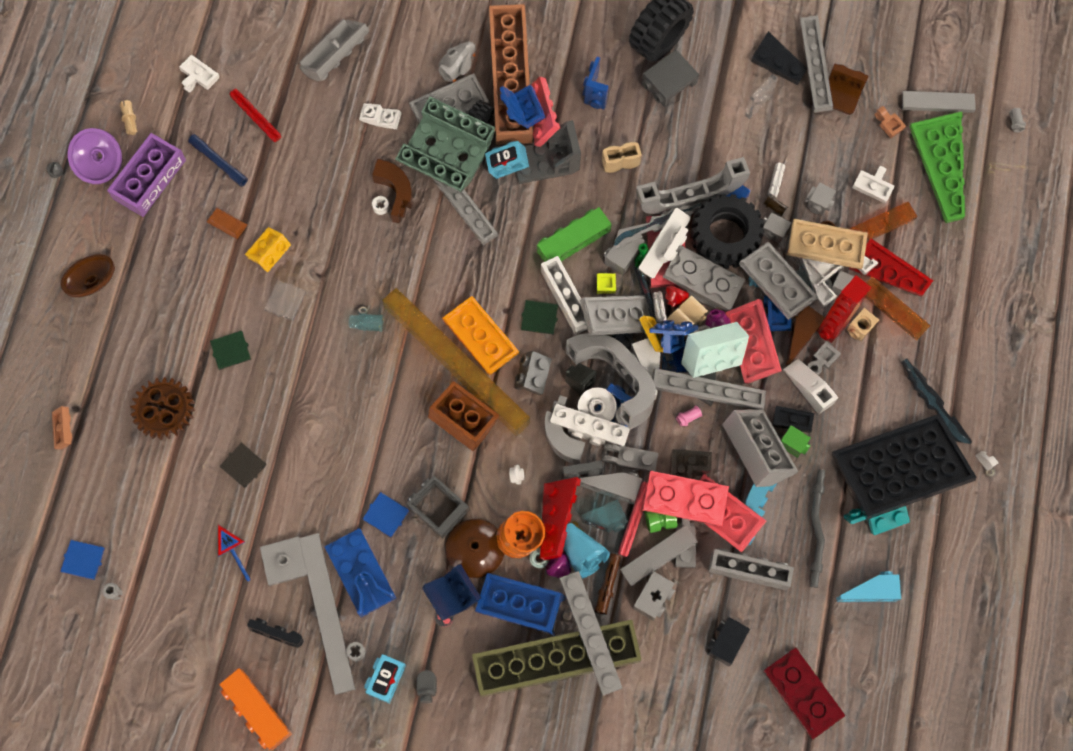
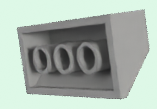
[722,410,798,487]

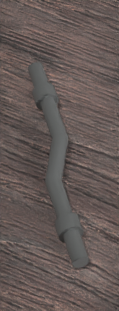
[810,469,826,588]

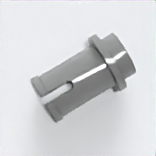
[1009,108,1026,132]
[103,583,123,600]

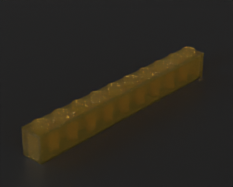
[382,288,530,437]

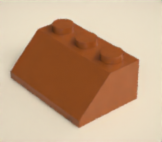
[428,381,499,452]

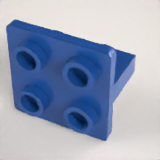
[649,320,698,354]

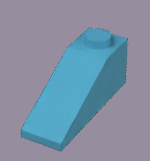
[836,571,901,602]

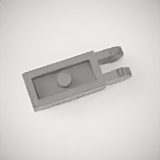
[602,444,658,472]

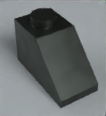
[565,363,596,396]

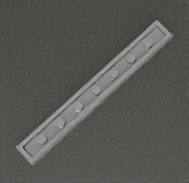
[299,533,356,695]

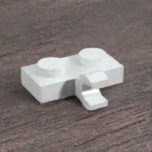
[179,55,220,93]
[852,166,895,204]

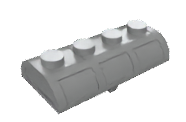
[299,19,369,81]

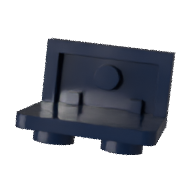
[422,564,481,620]

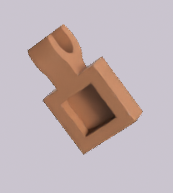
[874,106,906,139]

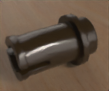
[764,195,788,216]

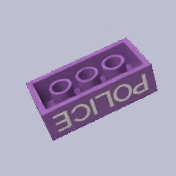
[107,133,186,217]

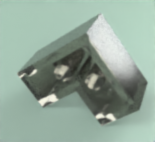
[669,449,712,479]

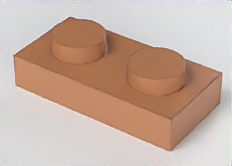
[52,406,72,450]

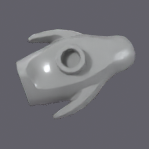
[438,41,476,83]

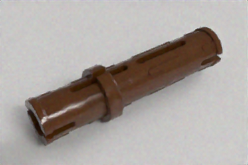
[595,553,621,615]

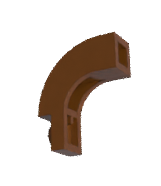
[372,159,413,224]

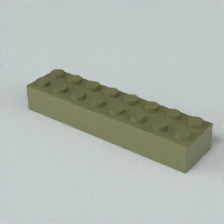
[472,620,642,698]

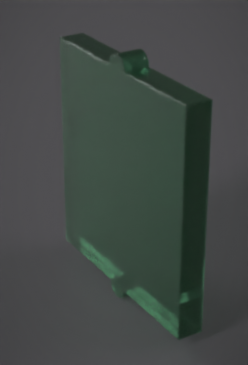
[521,300,558,335]
[210,331,251,370]

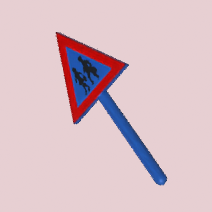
[218,525,250,581]

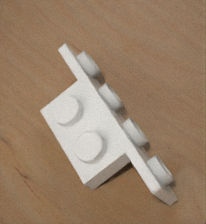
[638,208,691,279]
[550,404,630,446]

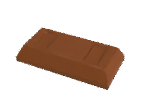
[206,207,248,240]

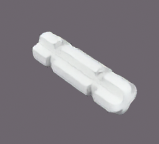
[768,163,785,197]
[652,291,667,323]

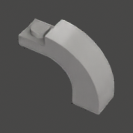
[545,395,585,464]

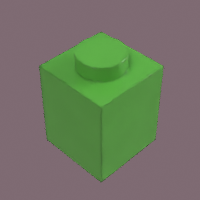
[781,425,811,458]

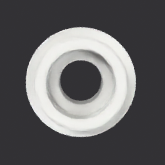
[509,465,524,485]

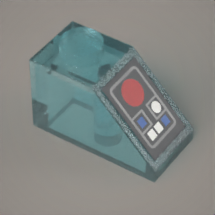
[581,499,628,533]

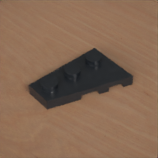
[751,31,807,85]

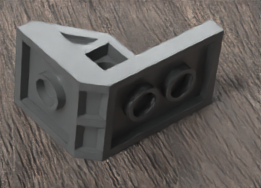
[516,120,581,184]

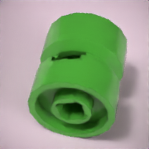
[644,511,677,533]

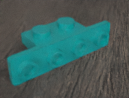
[843,506,910,536]

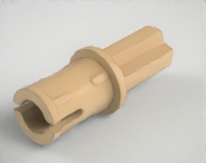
[120,100,137,135]

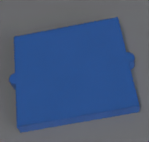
[362,492,409,538]
[60,540,105,580]

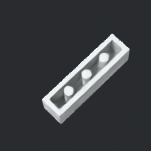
[541,256,588,335]

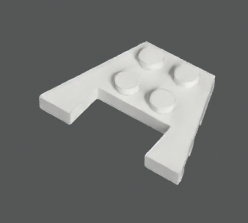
[798,256,878,308]

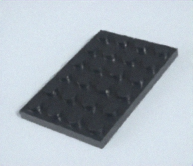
[832,414,977,520]

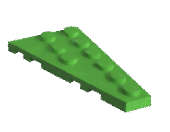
[909,111,965,223]

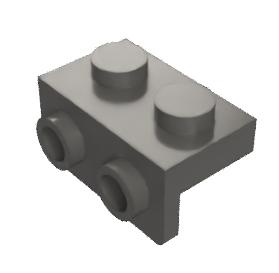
[515,351,552,395]

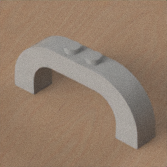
[636,157,750,214]
[565,333,656,430]

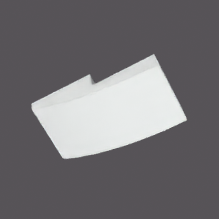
[359,103,401,129]

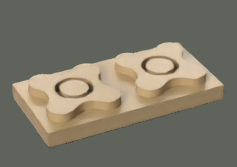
[787,219,868,269]

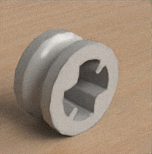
[346,642,366,661]

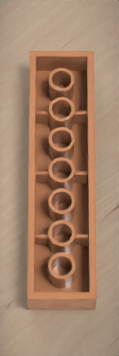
[489,4,533,145]

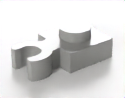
[808,341,841,376]

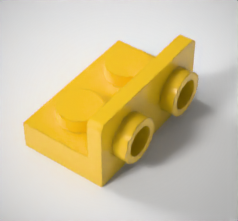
[245,227,291,272]

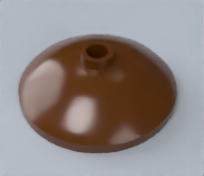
[60,254,115,298]
[446,519,505,578]

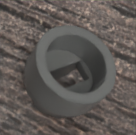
[47,162,63,178]

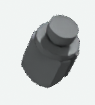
[417,670,437,704]

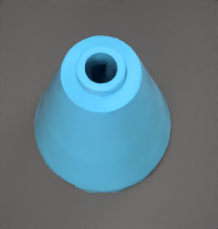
[563,523,610,578]

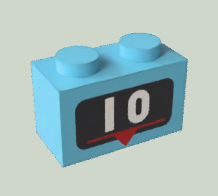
[485,141,529,179]
[364,654,406,704]

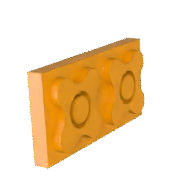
[442,296,519,376]

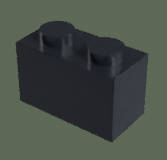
[707,617,750,667]

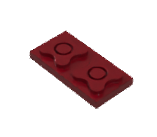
[763,647,846,740]

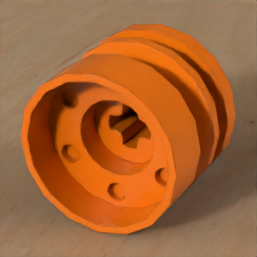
[496,511,545,559]

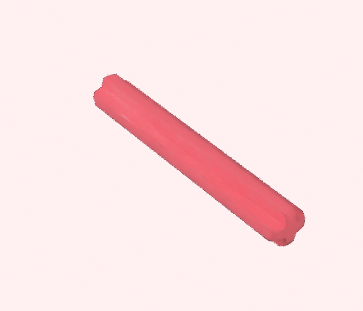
[618,482,648,557]

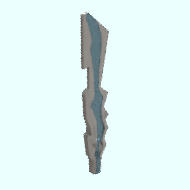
[614,202,701,248]

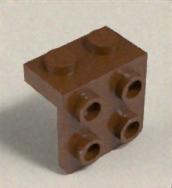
[828,63,869,115]

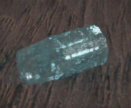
[349,314,384,332]

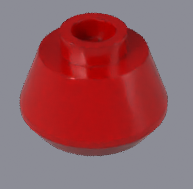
[665,285,689,308]

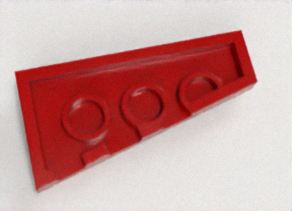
[849,238,934,297]
[540,477,581,560]

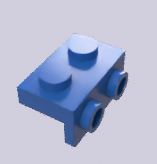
[764,296,792,331]

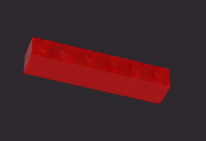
[817,275,872,343]

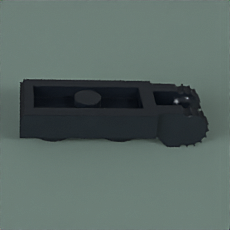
[247,618,304,648]

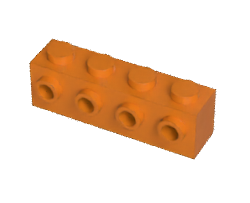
[219,668,292,750]

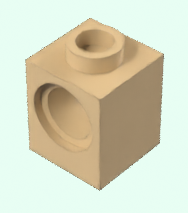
[846,308,879,341]

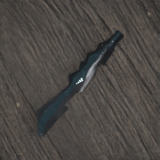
[634,267,674,362]
[901,358,972,444]

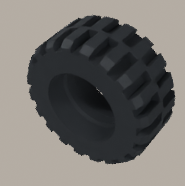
[629,0,694,62]
[690,194,764,269]

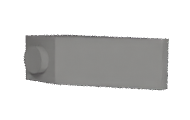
[580,472,642,505]

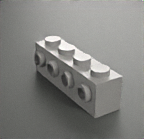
[708,548,794,590]

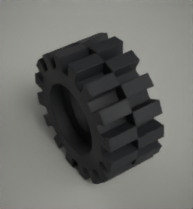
[468,100,494,124]

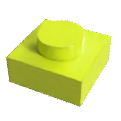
[597,273,616,294]

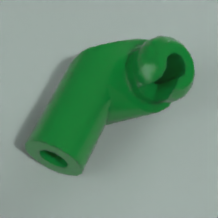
[634,243,649,269]

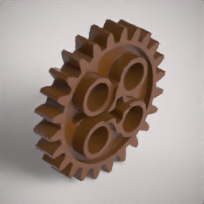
[130,377,195,440]

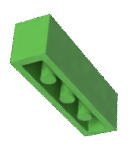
[537,207,612,262]

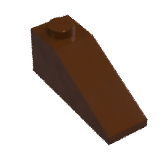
[786,305,825,365]

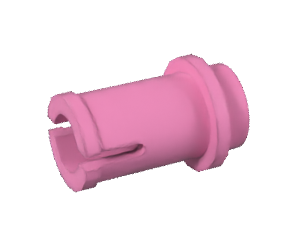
[676,406,702,427]

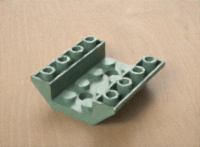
[395,96,495,192]

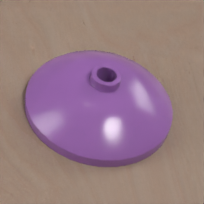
[68,128,122,184]

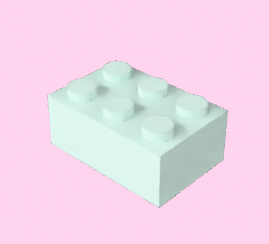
[681,322,749,378]

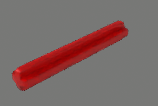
[229,89,281,142]

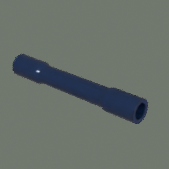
[188,134,248,187]

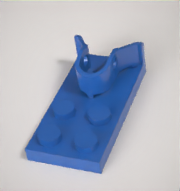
[325,528,397,618]
[475,573,566,636]

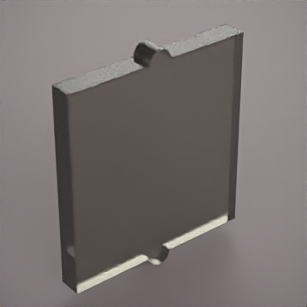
[220,442,267,488]

